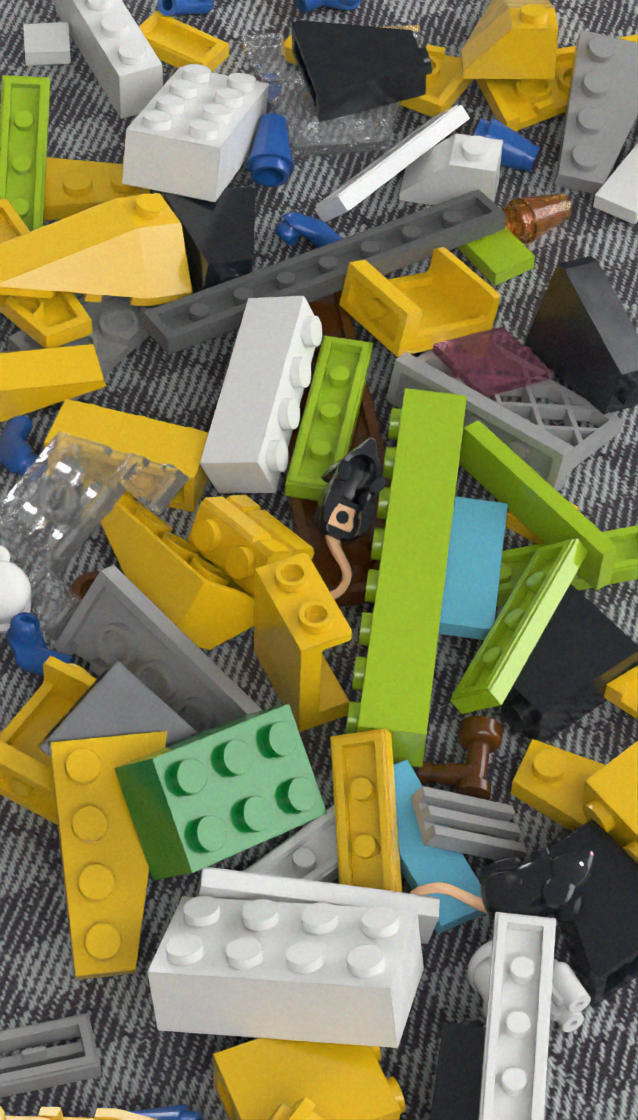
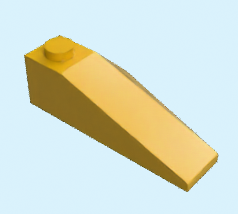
[461,0,558,79]
[0,193,193,306]
[0,344,107,422]
[85,481,254,650]

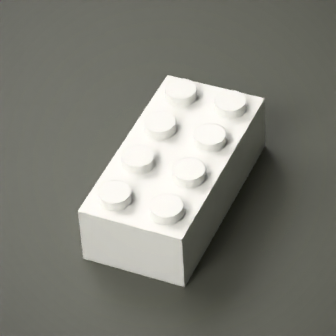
[122,64,269,202]
[147,895,424,1048]

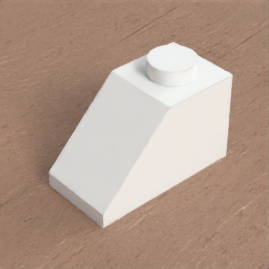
[399,133,503,205]

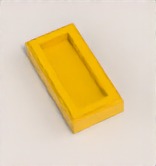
[139,11,229,72]

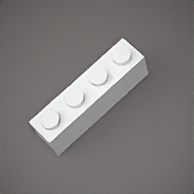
[55,0,163,119]
[200,296,322,494]

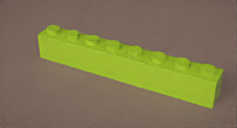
[346,388,467,767]

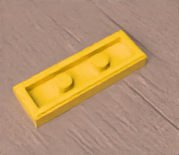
[330,728,402,892]

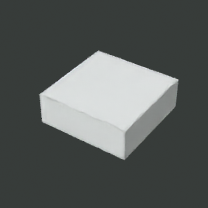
[23,22,71,66]

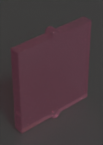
[432,326,551,397]

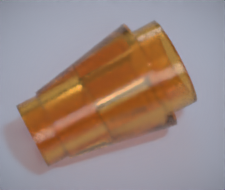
[502,193,572,244]

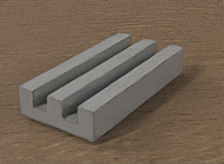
[411,786,527,861]
[0,1013,101,1098]

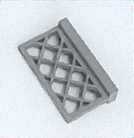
[386,339,624,492]

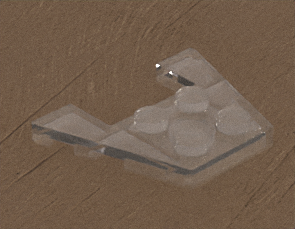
[243,25,420,156]
[0,431,189,642]

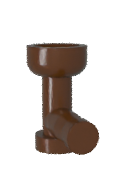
[418,716,503,800]

